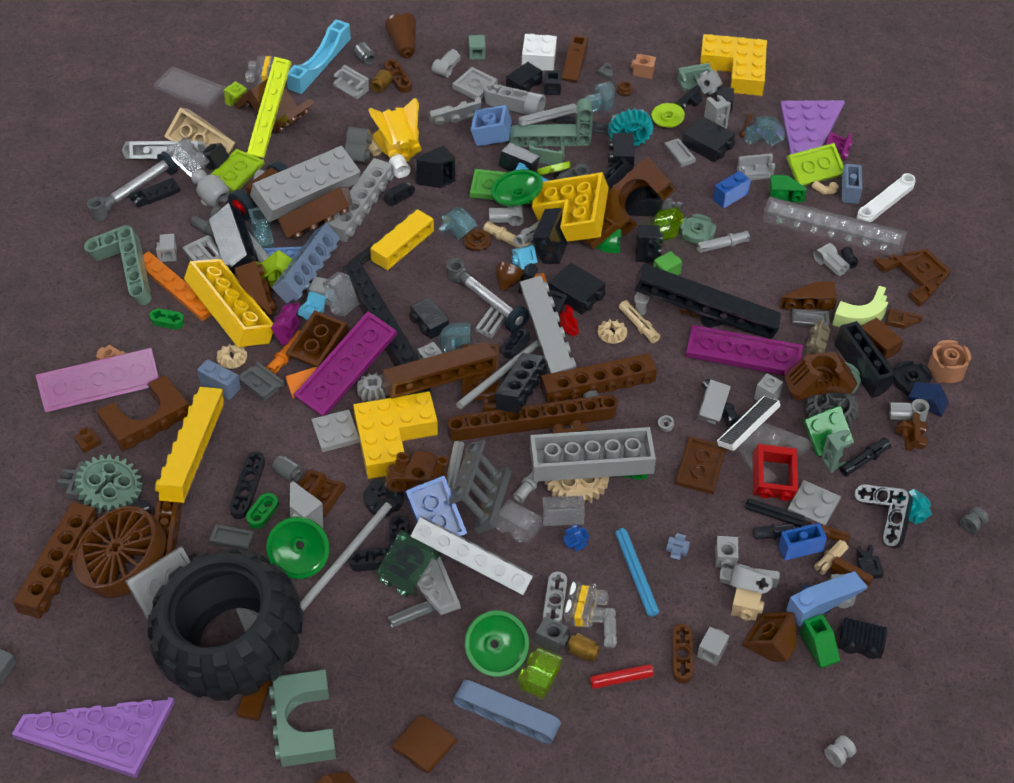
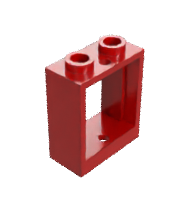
[752,444,798,501]

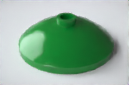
[491,169,543,207]
[267,517,330,579]
[464,611,529,677]

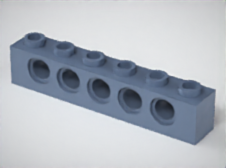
[272,223,340,303]

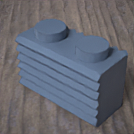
[841,164,863,204]
[197,359,241,399]

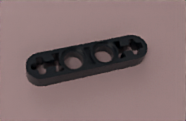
[230,452,265,519]

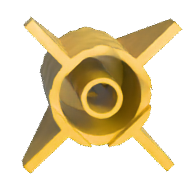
[369,98,421,162]

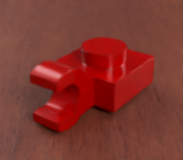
[559,305,579,337]

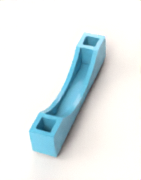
[286,20,351,94]

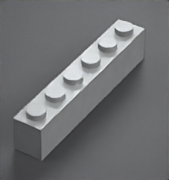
[520,276,577,374]

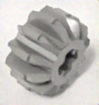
[357,372,388,402]

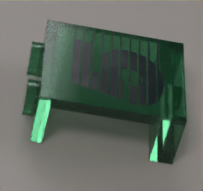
[375,530,441,597]

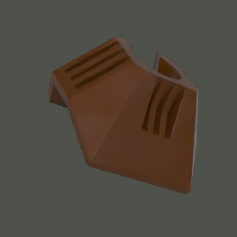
[785,352,857,401]

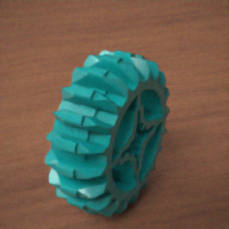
[608,108,653,146]

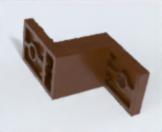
[234,79,314,133]

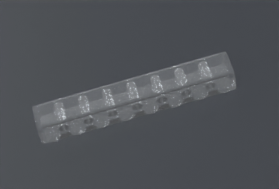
[762,197,907,256]

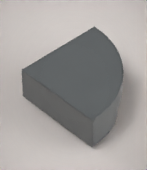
[597,63,613,81]

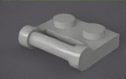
[182,235,222,261]

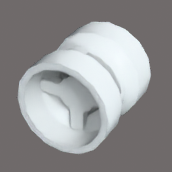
[389,154,411,178]

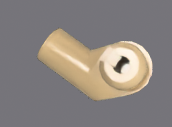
[811,180,839,195]

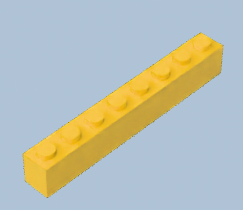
[155,387,224,503]

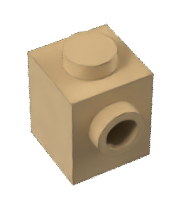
[731,588,764,621]

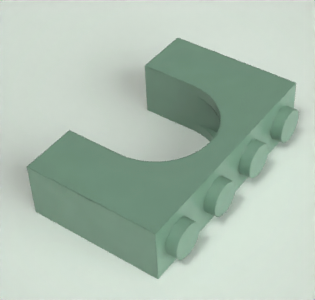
[269,669,336,767]

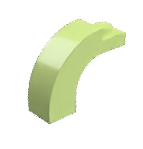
[832,286,888,327]

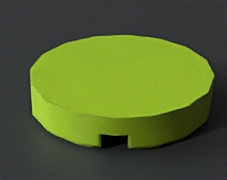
[537,161,571,175]

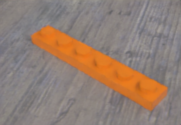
[143,251,212,322]

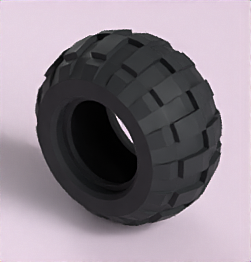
[147,549,303,701]

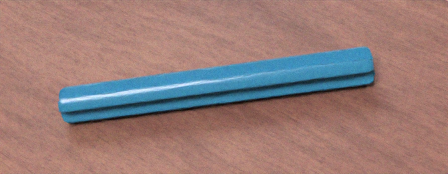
[615,528,659,617]

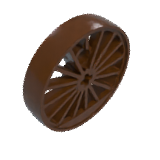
[73,506,166,598]

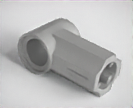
[432,49,461,78]
[489,206,524,226]
[813,243,849,276]
[888,399,929,422]

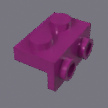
[825,132,853,161]
[271,303,301,345]

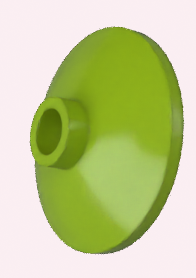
[652,103,685,128]

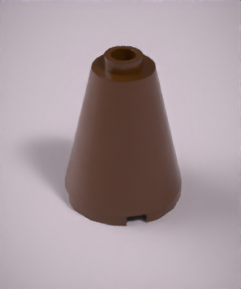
[385,12,416,58]

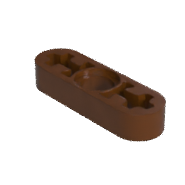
[384,59,412,93]
[672,624,693,684]

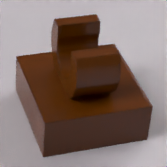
[74,427,102,453]

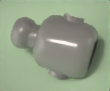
[191,169,231,208]

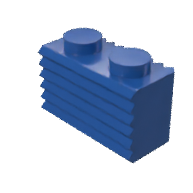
[713,171,751,208]
[778,522,827,560]

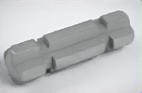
[603,608,617,648]

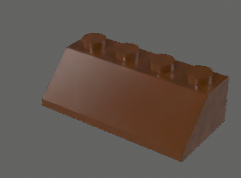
[278,187,353,239]

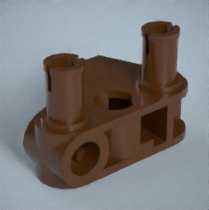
[384,451,449,493]

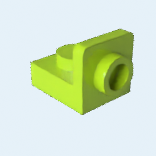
[224,81,247,106]

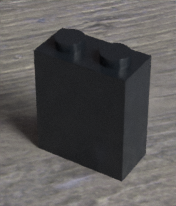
[682,116,735,163]
[533,208,568,264]
[548,262,606,315]

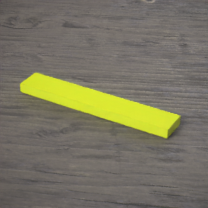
[247,57,292,159]

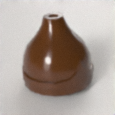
[496,262,523,291]

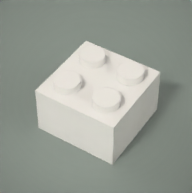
[522,34,557,71]

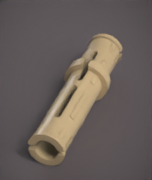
[483,221,533,248]
[619,300,660,343]

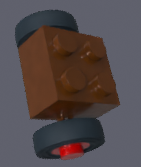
[228,161,288,220]

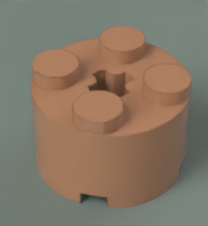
[928,340,971,383]

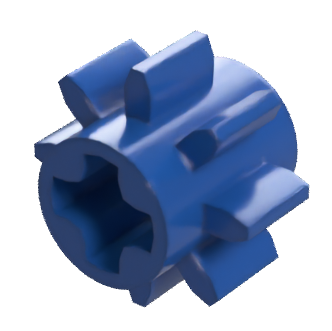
[564,524,589,552]

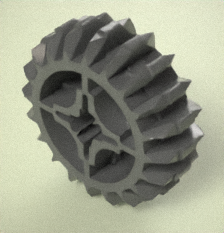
[805,392,858,428]

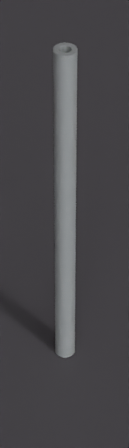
[456,340,540,409]
[300,502,392,611]

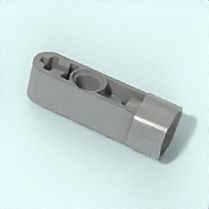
[484,83,546,115]

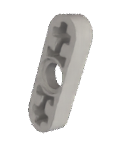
[543,572,567,623]

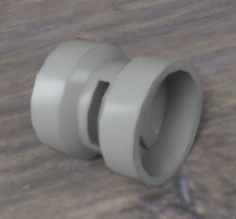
[824,735,857,767]

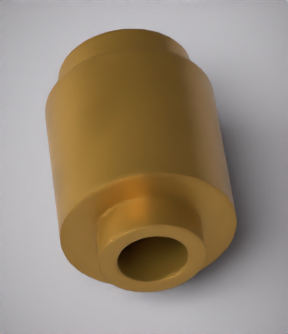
[370,69,392,93]
[567,633,601,662]

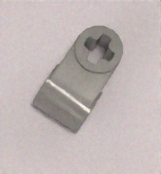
[730,564,772,593]

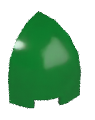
[596,229,621,253]

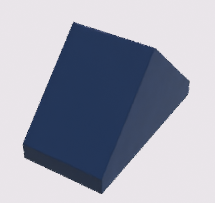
[907,382,949,417]

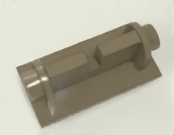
[806,318,830,355]

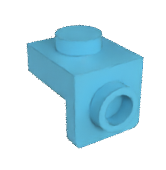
[511,244,537,269]
[297,291,326,320]

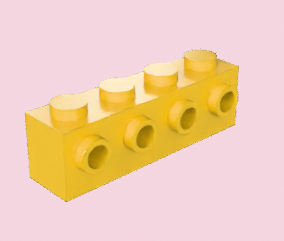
[370,209,434,271]

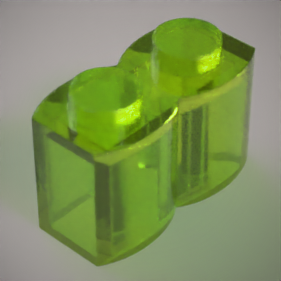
[652,206,684,241]
[518,647,562,699]

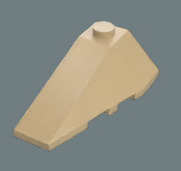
[164,108,235,154]

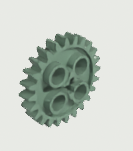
[74,454,142,514]

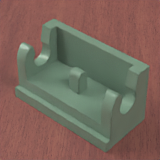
[677,63,712,91]
[529,141,565,165]
[821,429,852,473]

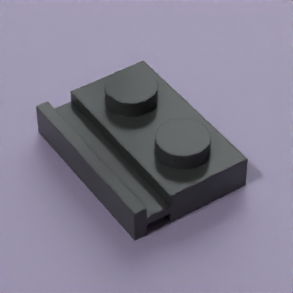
[238,362,284,402]

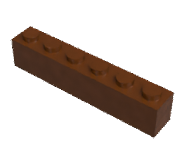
[382,341,497,399]

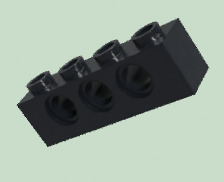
[496,353,546,413]

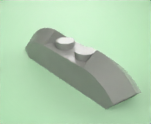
[122,141,207,159]

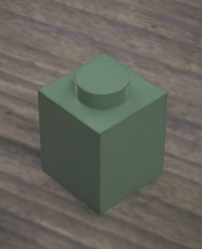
[469,35,485,59]

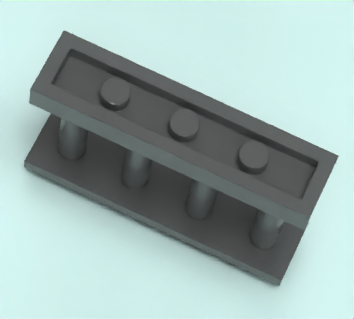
[449,439,512,534]

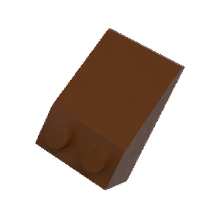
[286,310,349,368]

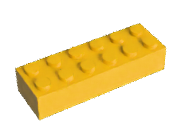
[184,259,274,347]

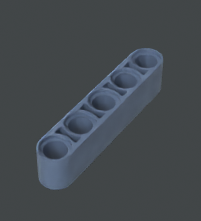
[453,680,561,744]

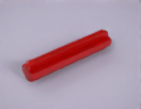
[590,664,654,689]

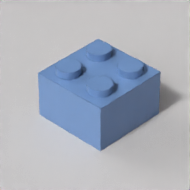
[471,105,512,146]

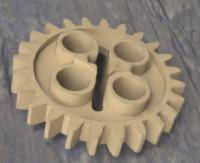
[545,477,609,506]

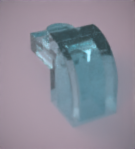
[585,82,615,113]
[745,116,784,146]
[248,207,275,248]
[439,207,477,240]
[440,323,471,353]

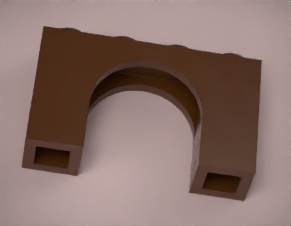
[604,156,677,236]
[97,375,189,452]

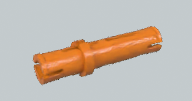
[266,330,301,375]

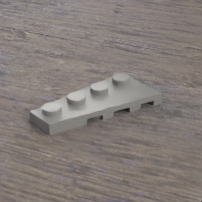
[399,548,461,615]

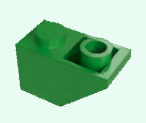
[769,175,807,203]
[800,614,840,669]

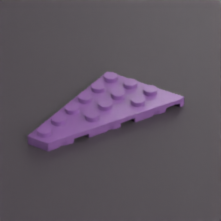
[780,100,845,154]
[12,697,175,778]

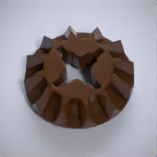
[463,229,491,252]

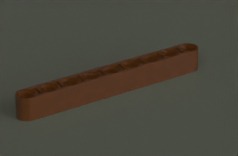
[448,395,618,441]

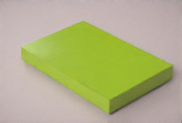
[786,143,844,186]
[211,149,264,192]

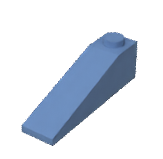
[786,571,868,627]

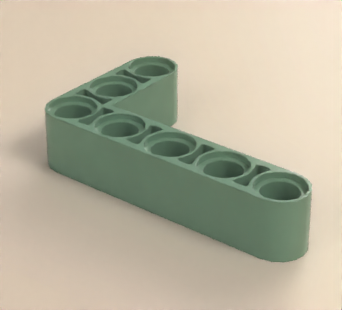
[509,98,593,147]
[84,225,152,306]

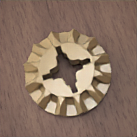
[598,319,627,344]
[217,343,247,369]

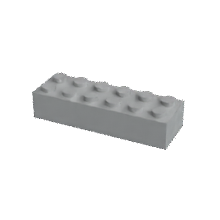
[250,146,361,222]
[530,427,656,482]

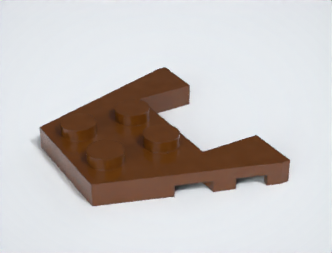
[874,249,951,307]

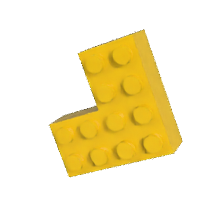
[700,34,767,96]
[532,172,609,242]
[353,391,438,479]

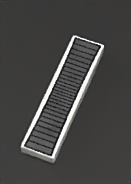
[717,396,780,451]

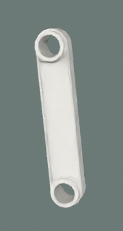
[856,173,915,225]

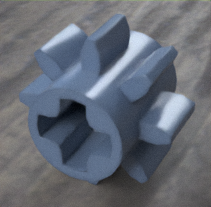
[666,533,690,560]

